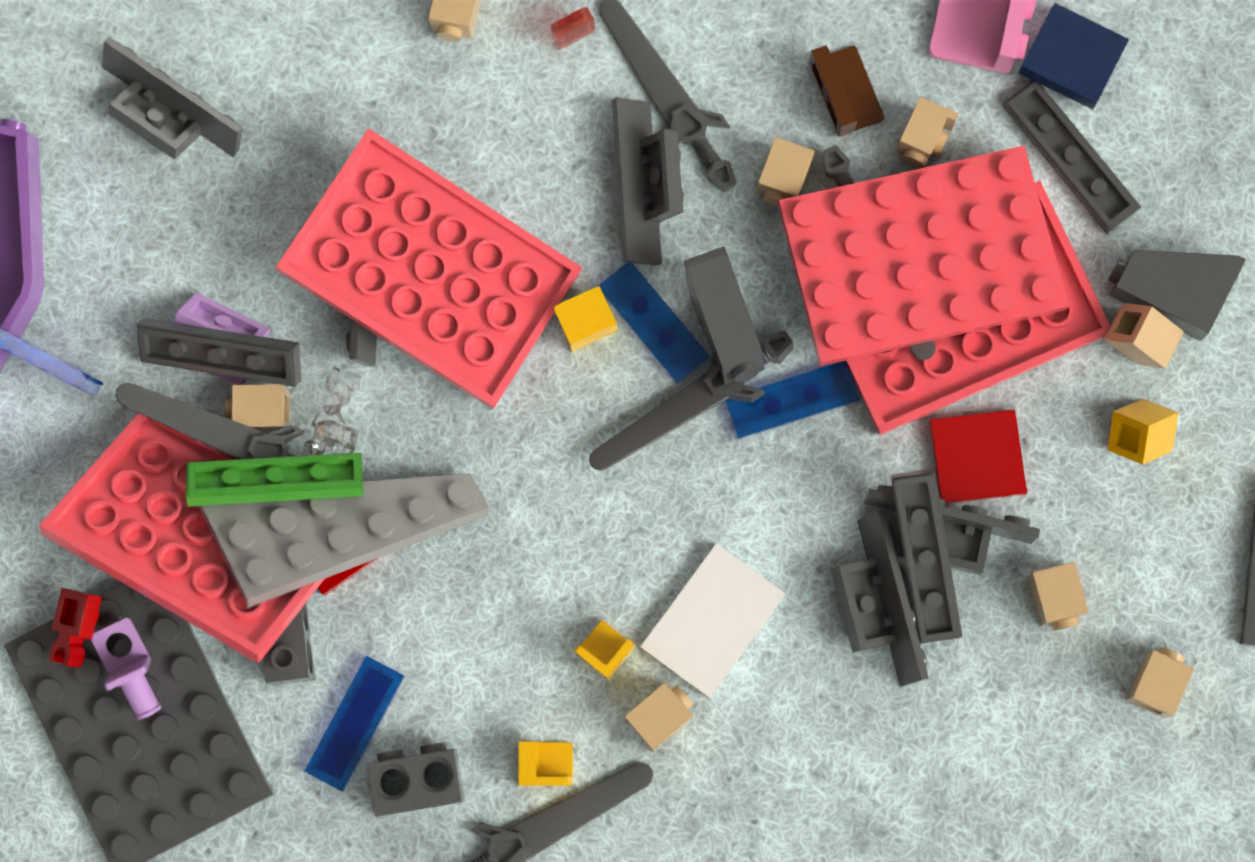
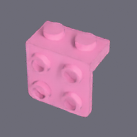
[929,0,1036,74]

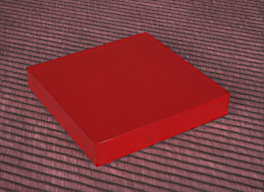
[929,410,1027,505]

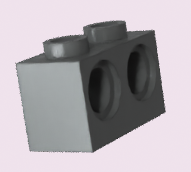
[263,602,315,686]
[367,742,465,817]

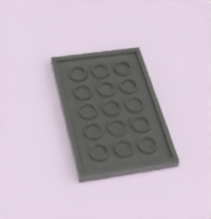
[4,583,274,862]

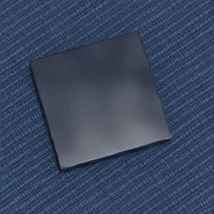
[1018,2,1129,110]

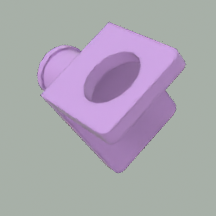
[91,617,162,720]

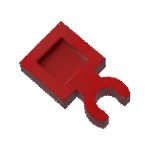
[49,587,102,668]

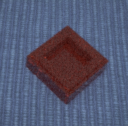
[551,7,595,50]

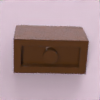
[809,45,884,137]

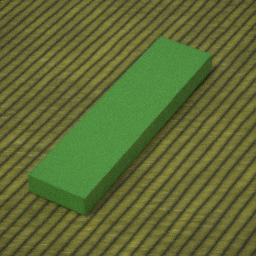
[186,453,364,507]

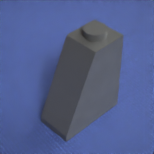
[684,246,765,384]
[1108,250,1246,341]

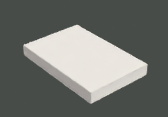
[640,543,786,699]

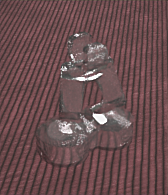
[301,366,361,456]

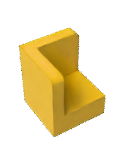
[554,286,618,352]
[1107,399,1179,465]
[573,620,635,681]
[518,741,573,786]

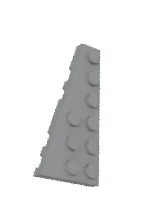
[198,473,489,608]

